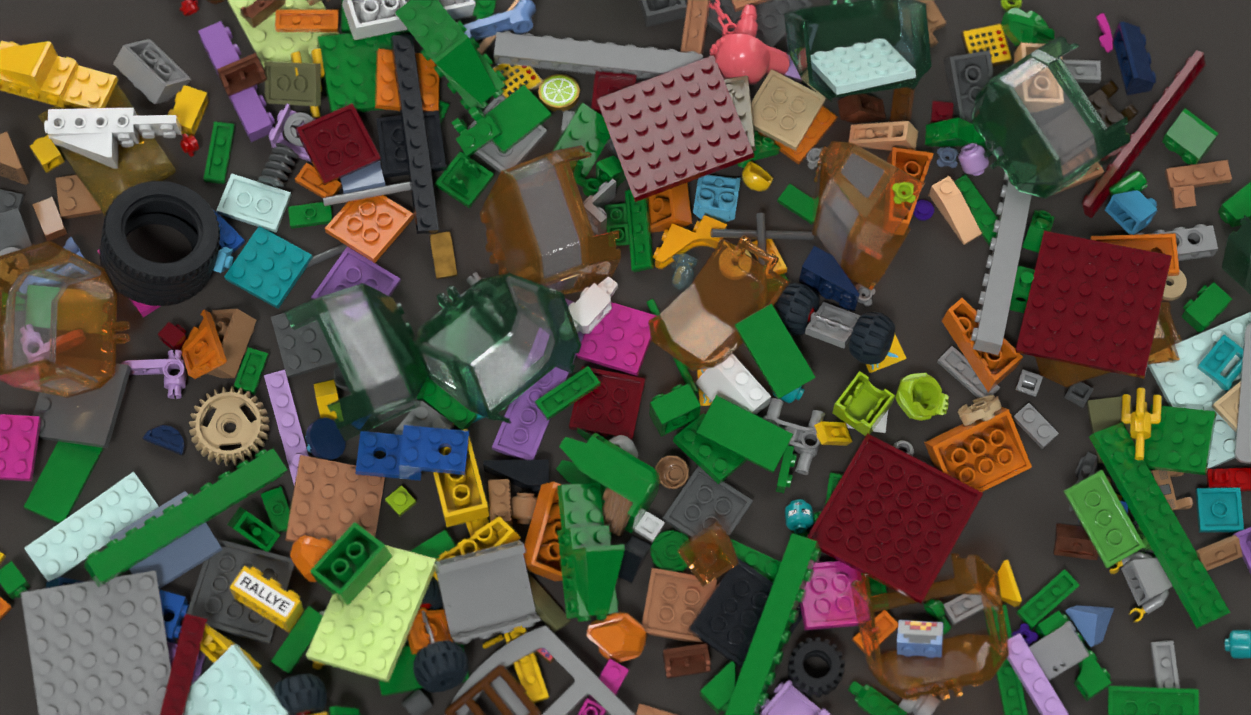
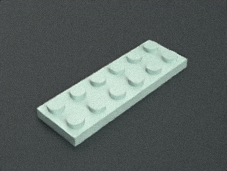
[24,472,159,581]

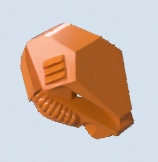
[290,536,334,582]
[586,612,647,663]

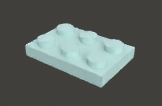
[216,173,291,233]

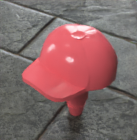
[710,4,790,85]

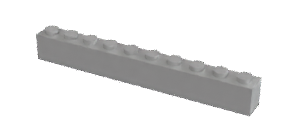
[494,31,703,80]
[971,160,1037,355]

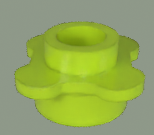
[892,182,915,204]

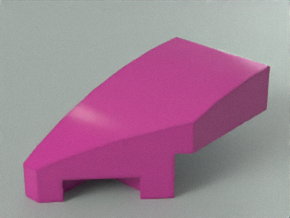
[1096,13,1113,53]

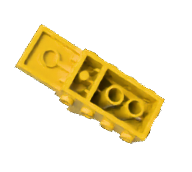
[0,41,118,109]

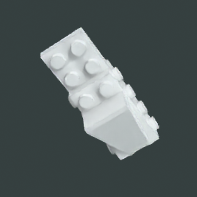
[44,108,182,169]

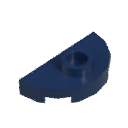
[143,425,185,456]

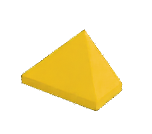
[987,560,1022,607]

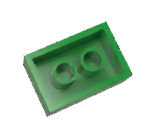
[310,522,393,606]

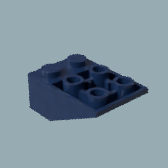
[799,246,860,311]

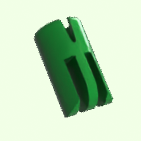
[1109,171,1148,198]

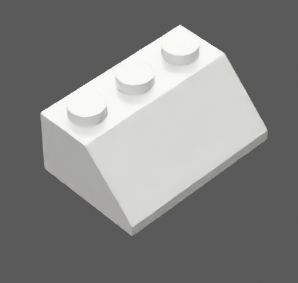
[695,349,771,415]

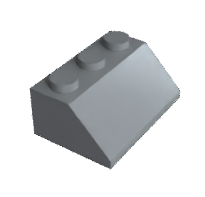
[113,39,191,104]

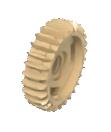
[189,387,270,466]

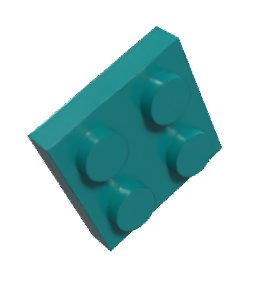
[1195,488,1244,533]

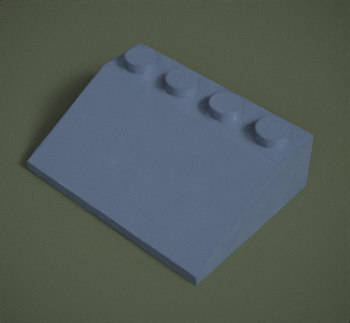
[110,491,223,589]

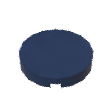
[306,418,346,461]

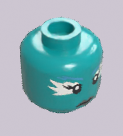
[784,499,814,534]

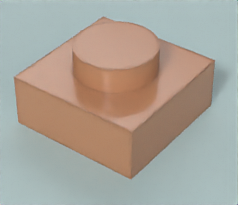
[1171,185,1196,209]

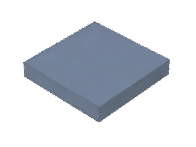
[340,161,385,194]

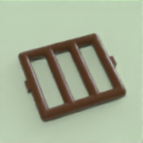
[444,665,541,715]

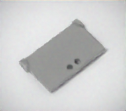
[1028,621,1090,681]

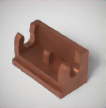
[240,0,286,28]
[217,53,267,97]
[663,643,711,678]

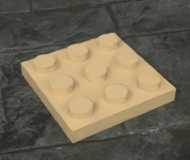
[751,69,826,151]

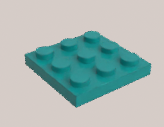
[224,226,313,309]

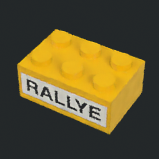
[229,566,304,633]

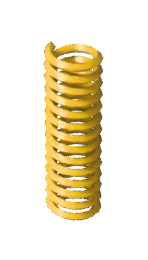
[482,634,504,649]

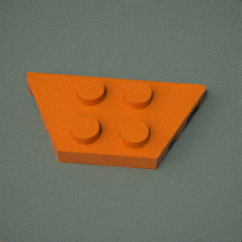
[181,309,227,379]

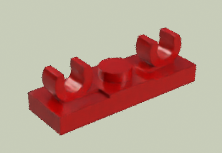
[1206,468,1251,491]

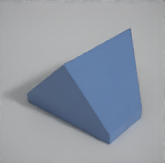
[1066,605,1114,647]

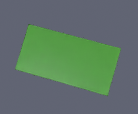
[1063,470,1145,568]

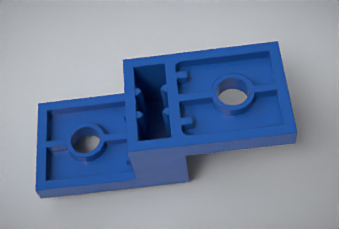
[356,425,469,481]

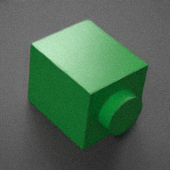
[0,561,31,600]

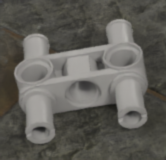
[762,398,825,475]

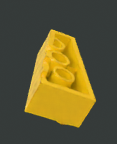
[433,516,521,580]

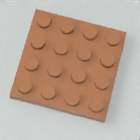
[285,455,385,544]

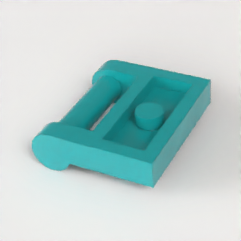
[1197,335,1243,391]

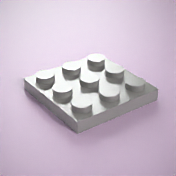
[468,95,547,178]

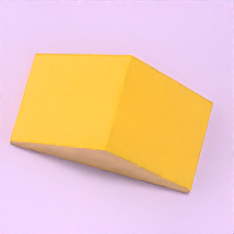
[313,380,343,422]

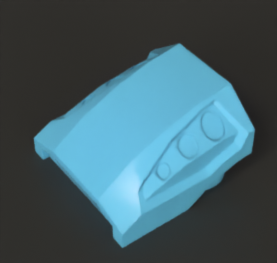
[693,175,741,223]

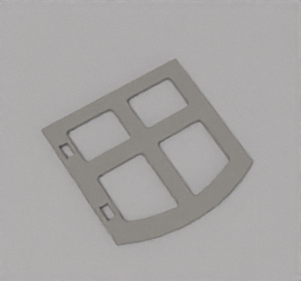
[451,625,634,715]

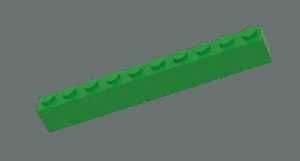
[84,448,287,587]
[725,533,821,715]

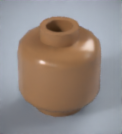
[511,493,537,524]

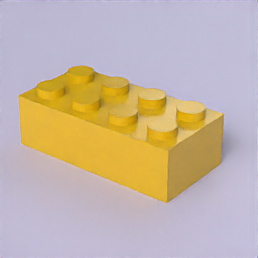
[433,429,489,527]

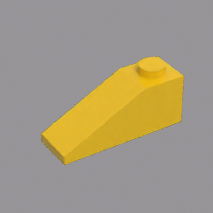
[200,624,262,671]

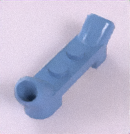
[456,0,536,41]

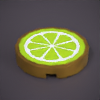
[538,74,580,111]

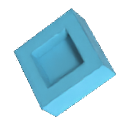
[213,247,233,273]

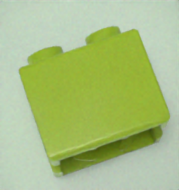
[832,371,895,436]

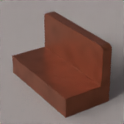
[1053,523,1098,560]

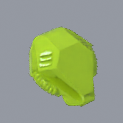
[895,373,949,421]

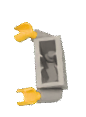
[1109,552,1173,622]

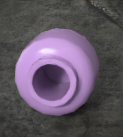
[958,143,989,176]

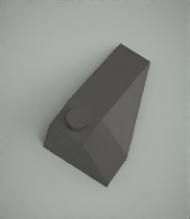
[944,50,993,124]

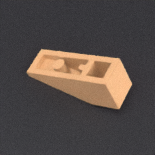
[849,121,918,151]
[929,176,982,245]

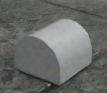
[1015,370,1043,397]

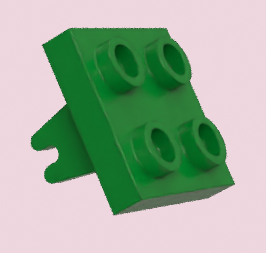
[435,152,494,209]

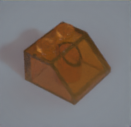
[678,521,739,586]

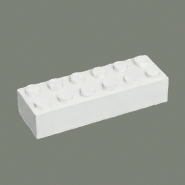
[342,0,475,40]

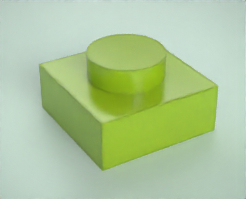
[385,485,416,517]

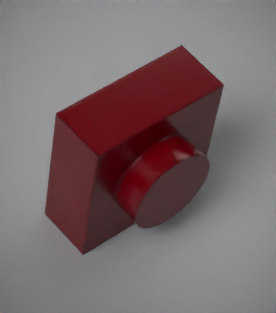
[930,101,953,123]

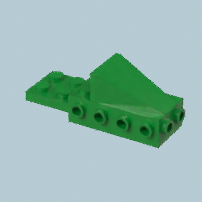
[395,0,506,110]
[557,483,625,622]

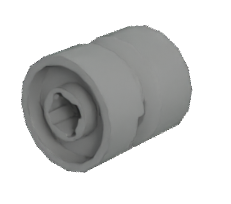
[899,683,941,715]

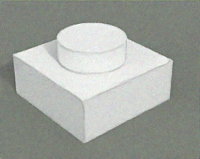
[635,511,665,542]

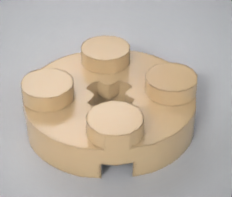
[958,395,1002,426]

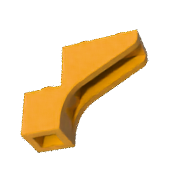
[653,215,727,269]

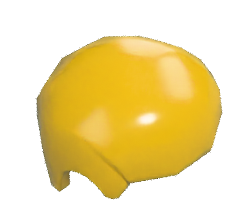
[742,161,773,192]

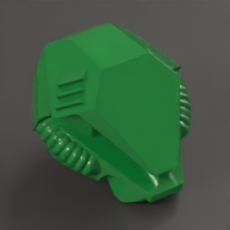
[1001,8,1055,47]

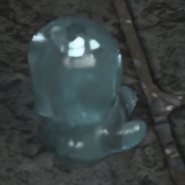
[671,254,698,290]

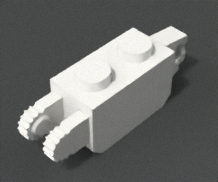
[561,277,618,341]

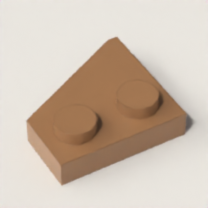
[56,175,102,219]

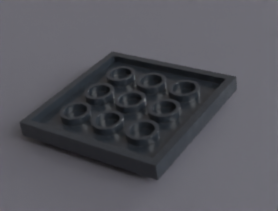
[688,558,803,669]

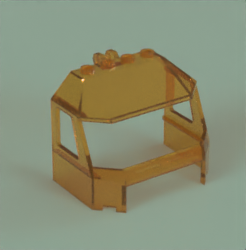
[851,553,1009,700]

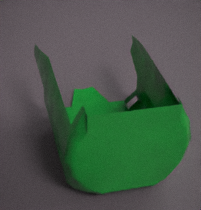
[556,427,660,533]

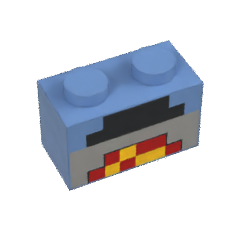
[897,620,943,658]

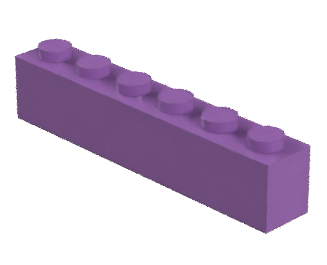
[198,21,275,142]

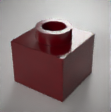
[158,322,187,352]

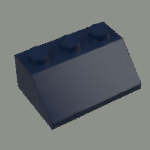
[1112,22,1156,95]

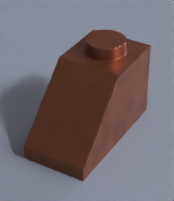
[838,91,886,124]

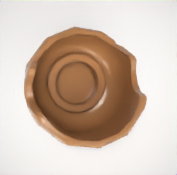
[656,455,689,489]

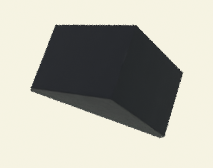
[618,535,652,584]

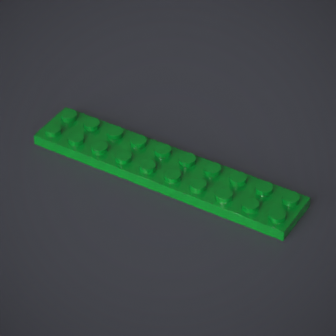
[1089,423,1230,628]

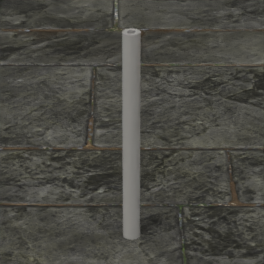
[323,182,411,206]

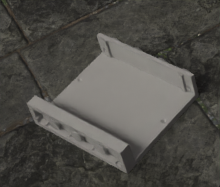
[434,540,540,644]

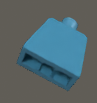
[1105,190,1157,235]

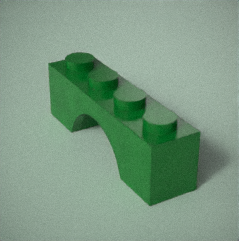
[1034,610,1112,701]

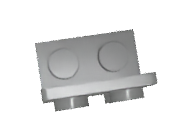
[583,179,616,238]

